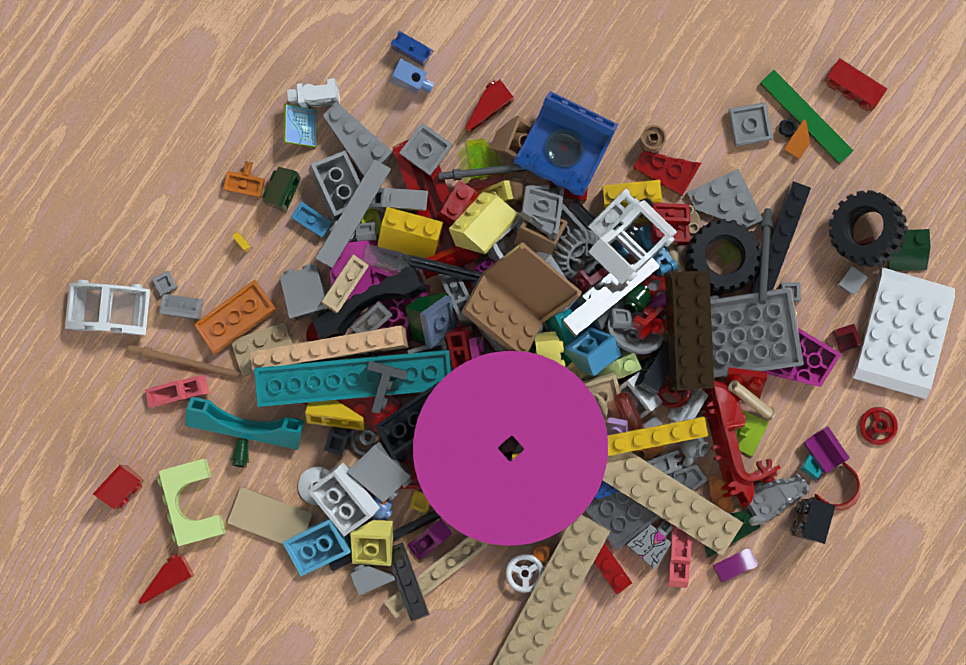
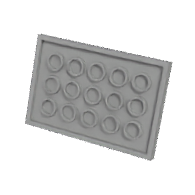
[711,287,804,378]

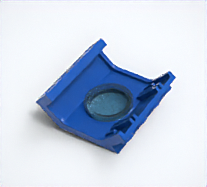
[513,91,619,197]

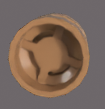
[639,125,666,153]

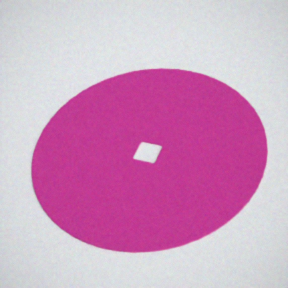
[413,351,608,546]

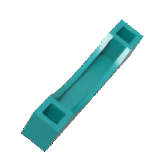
[185,397,304,450]

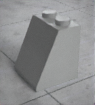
[280,264,330,322]
[347,440,414,502]

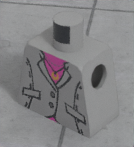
[626,521,673,569]

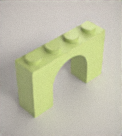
[157,459,226,546]

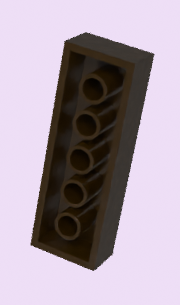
[664,270,714,390]

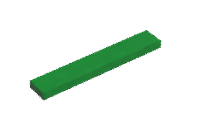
[760,70,854,164]

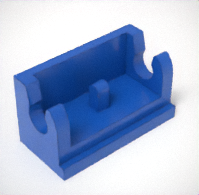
[391,31,434,67]

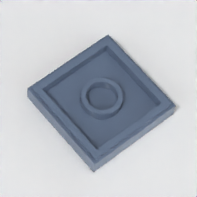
[420,295,456,348]

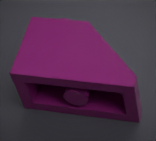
[407,519,453,560]

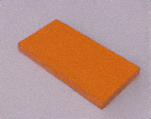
[193,280,277,355]

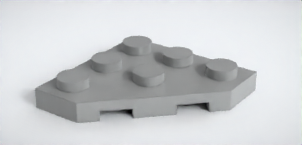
[686,169,763,228]

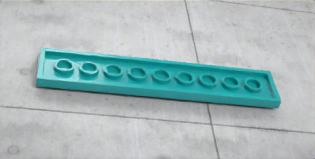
[254,350,451,407]

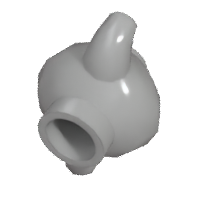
[679,437,709,467]

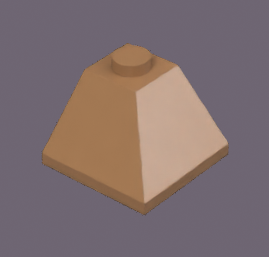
[490,116,533,160]

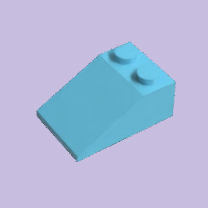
[282,517,352,576]

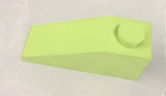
[583,349,642,381]

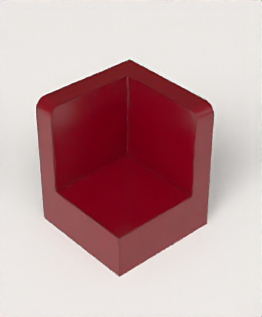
[833,324,862,352]

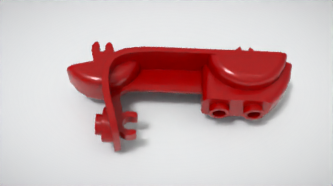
[700,381,781,507]

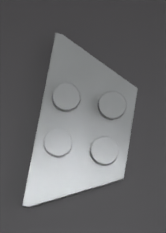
[520,185,564,239]

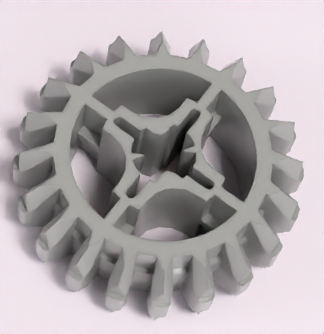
[553,228,600,278]

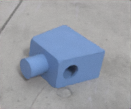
[389,59,435,93]

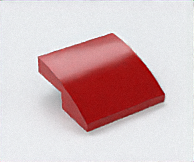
[650,203,691,245]

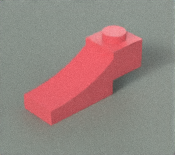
[667,524,692,588]

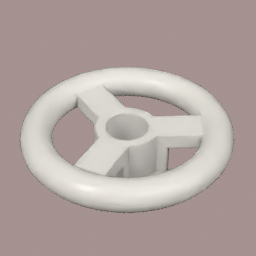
[506,554,544,593]

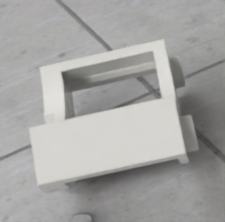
[588,200,677,284]

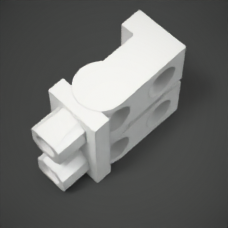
[287,78,341,108]

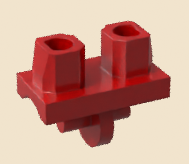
[632,306,667,340]

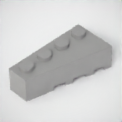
[323,101,394,176]

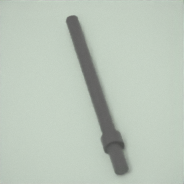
[437,164,530,181]
[758,208,773,305]

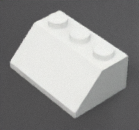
[308,462,380,536]

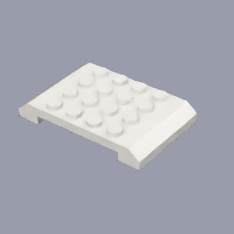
[851,267,955,399]

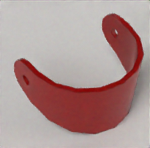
[814,462,861,511]

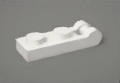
[588,188,640,238]

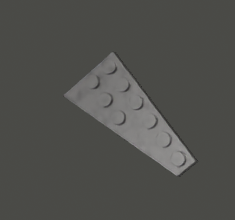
[585,464,708,551]

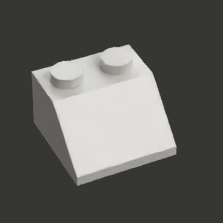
[619,371,663,427]

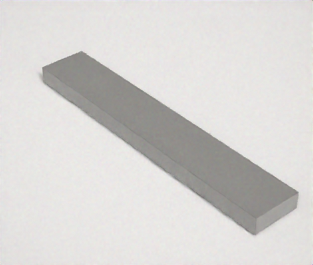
[316,159,391,269]

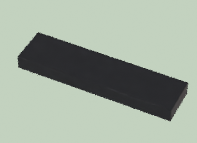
[391,542,430,622]

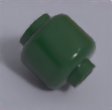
[623,284,652,313]

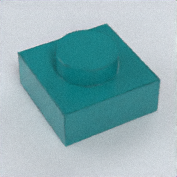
[799,453,822,480]

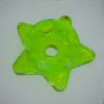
[716,241,740,265]

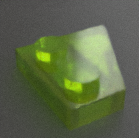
[465,138,508,179]

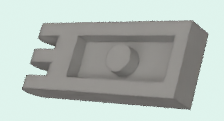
[646,449,685,474]

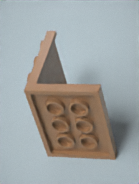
[461,242,582,352]

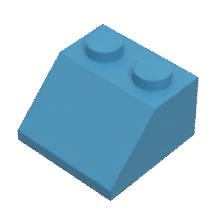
[563,327,621,376]

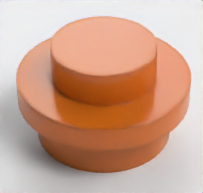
[531,544,551,563]

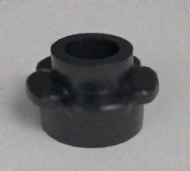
[779,119,797,137]

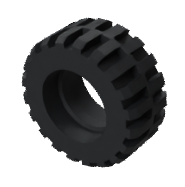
[829,190,908,267]
[686,219,761,294]

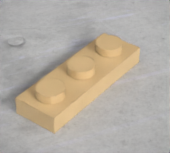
[320,254,369,313]

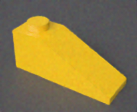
[305,400,365,431]

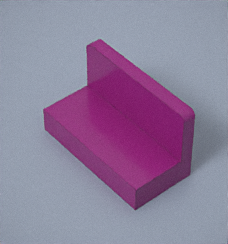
[803,426,850,474]

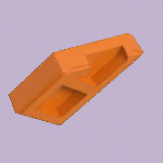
[784,120,811,159]

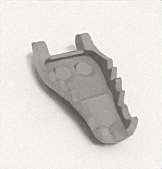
[736,474,809,526]

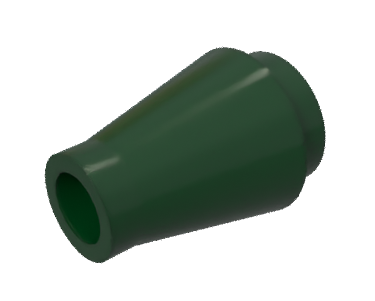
[230,438,249,468]

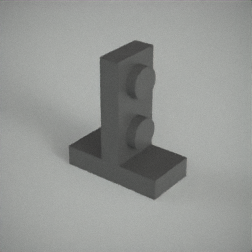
[367,360,408,413]

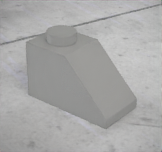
[350,564,395,595]

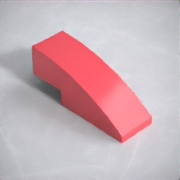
[145,375,210,408]

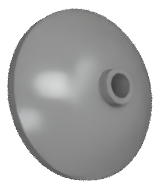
[607,307,664,354]

